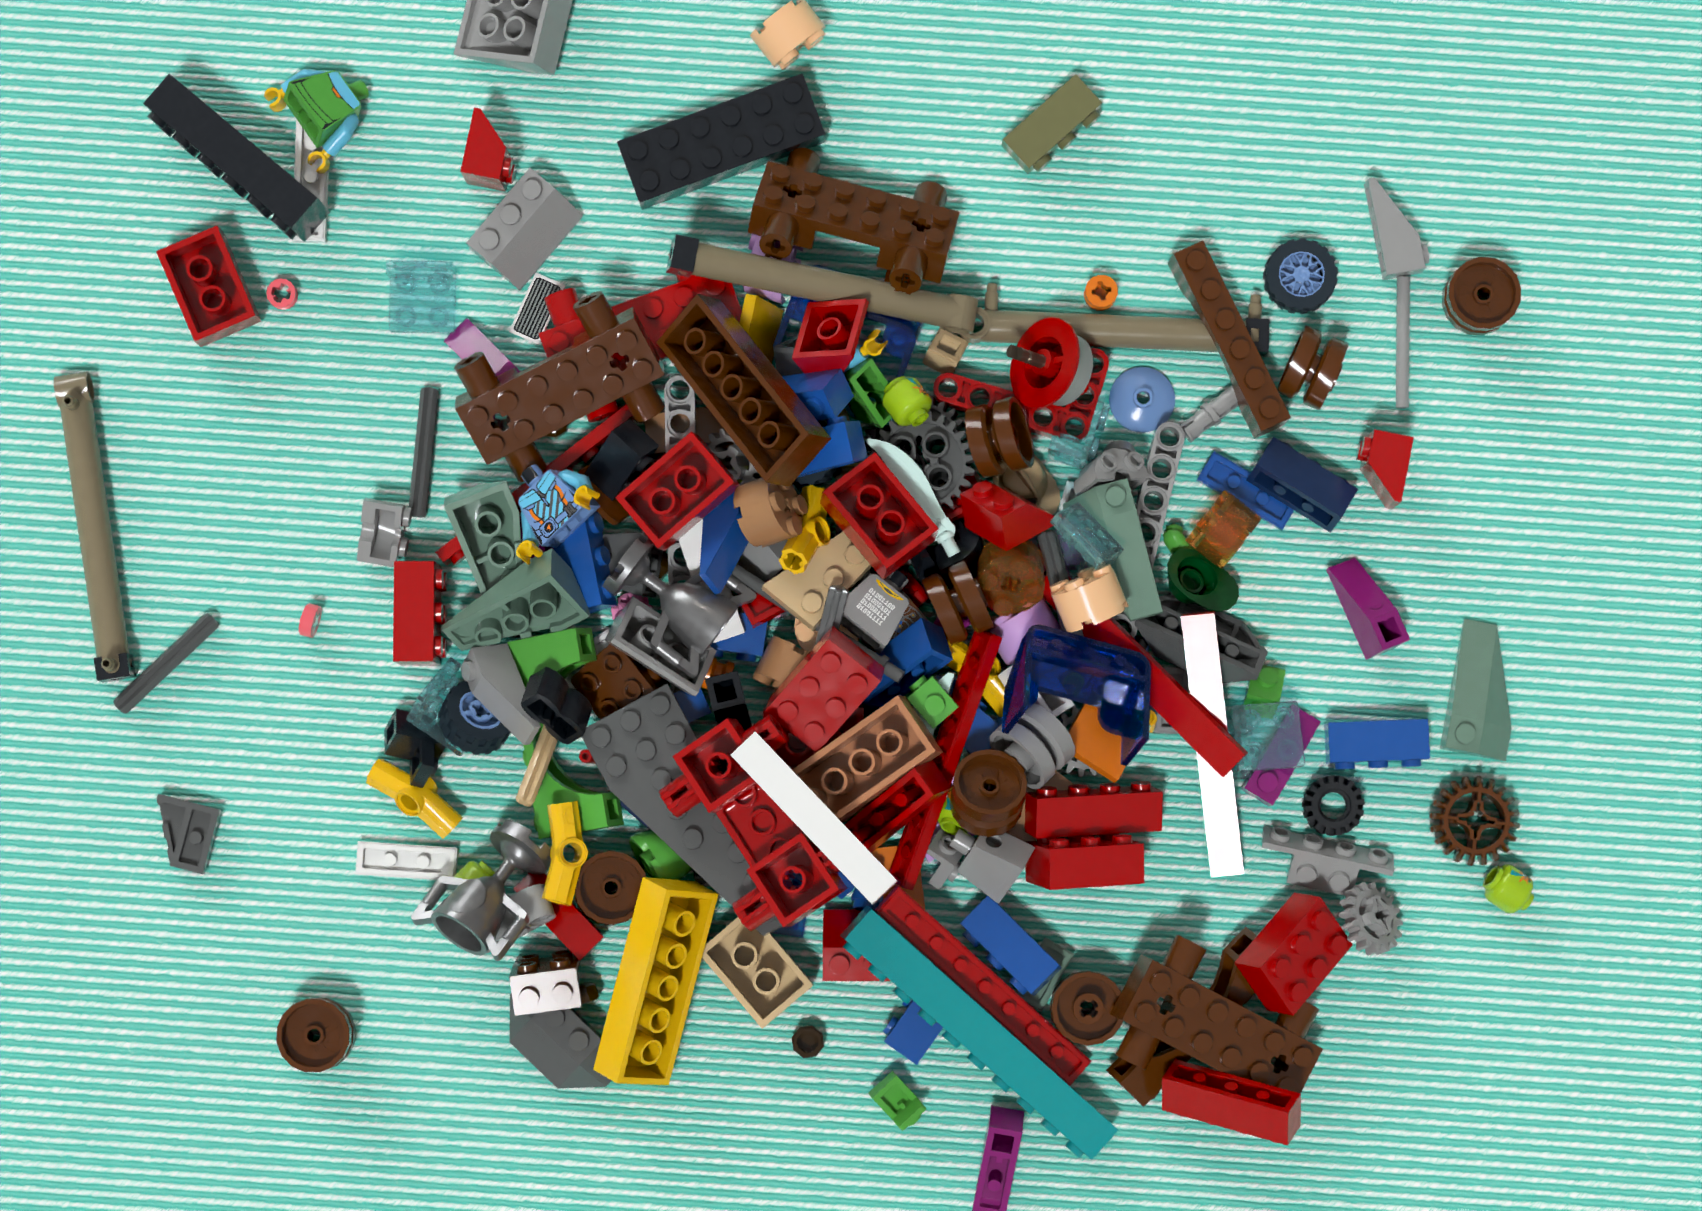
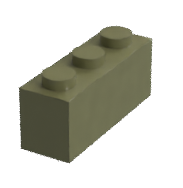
[1001,74,1102,174]

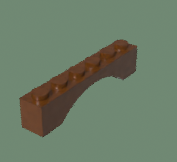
[1167,240,1291,439]
[1106,927,1257,1107]

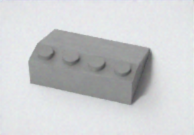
[454,0,573,75]

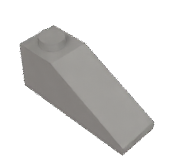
[1364,177,1429,280]
[461,643,541,745]

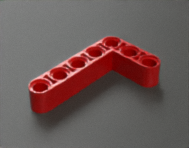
[933,348,1109,445]

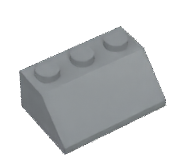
[466,168,583,291]
[605,597,717,696]

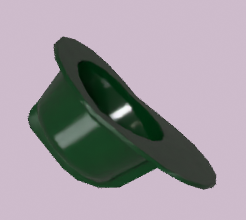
[1167,548,1239,612]

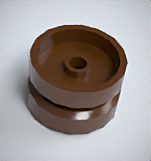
[1442,257,1521,336]
[1277,325,1349,410]
[965,396,1034,479]
[921,560,994,646]
[949,749,1027,837]
[574,851,646,925]
[1049,971,1123,1046]
[276,998,356,1072]

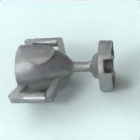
[602,533,756,678]
[411,820,551,961]

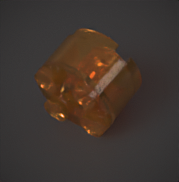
[1185,489,1262,569]
[977,540,1045,616]

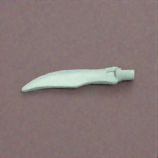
[866,438,960,557]

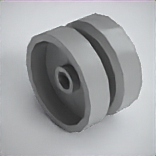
[990,702,1075,789]

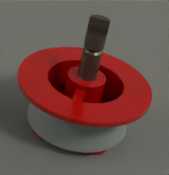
[1006,317,1093,409]

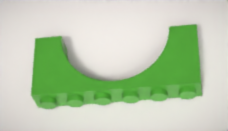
[507,628,624,839]

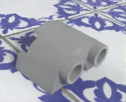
[1074,448,1150,496]
[357,498,413,567]

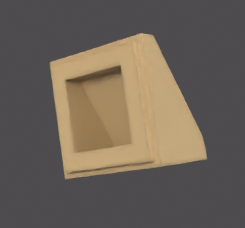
[923,327,969,374]

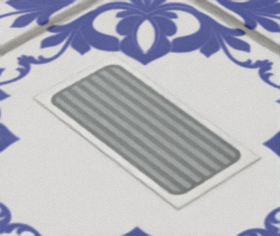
[509,273,566,345]

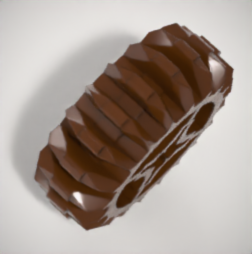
[1429,776,1520,866]

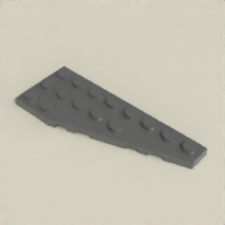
[582,684,783,936]

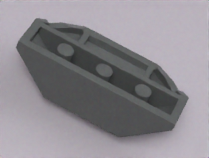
[1135,595,1268,683]
[510,994,612,1089]

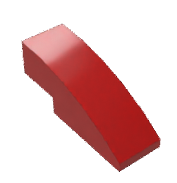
[513,873,605,961]

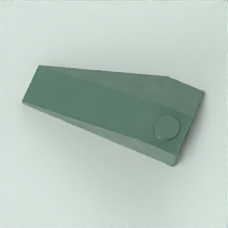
[1063,478,1163,622]
[444,480,523,595]
[441,548,590,651]
[1439,619,1512,762]

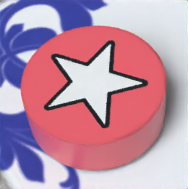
[299,603,322,638]

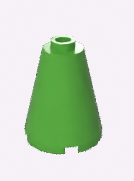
[629,829,692,880]

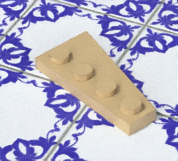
[762,532,871,631]

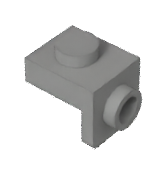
[927,829,963,890]

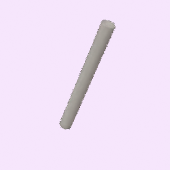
[1396,276,1410,409]

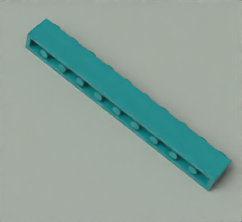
[840,905,1118,1160]

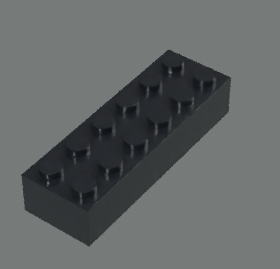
[617,73,826,210]
[143,74,330,242]

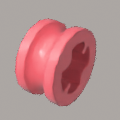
[266,278,298,310]

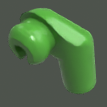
[1163,523,1206,555]

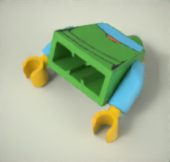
[264,69,369,174]
[843,329,896,428]

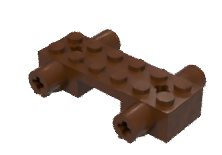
[748,147,960,295]
[454,291,665,482]
[1111,935,1323,1093]

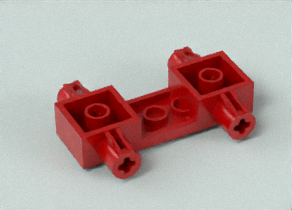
[538,254,742,423]
[659,714,847,931]

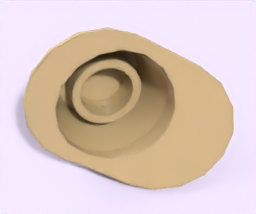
[993,455,1060,515]

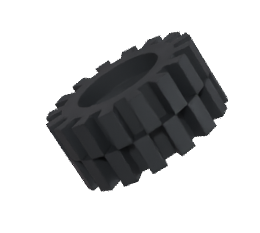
[1302,775,1365,836]

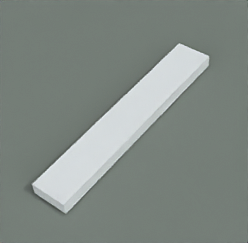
[731,732,897,905]

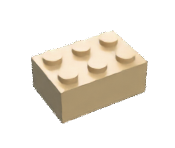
[702,917,814,1029]

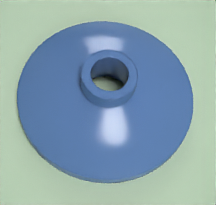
[1109,367,1175,433]

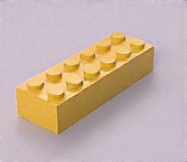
[593,877,719,1085]

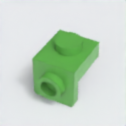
[1241,665,1286,719]
[907,675,959,729]
[868,1070,926,1131]

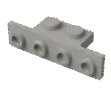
[1262,826,1394,896]

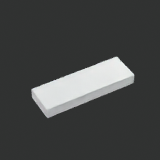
[355,841,458,880]

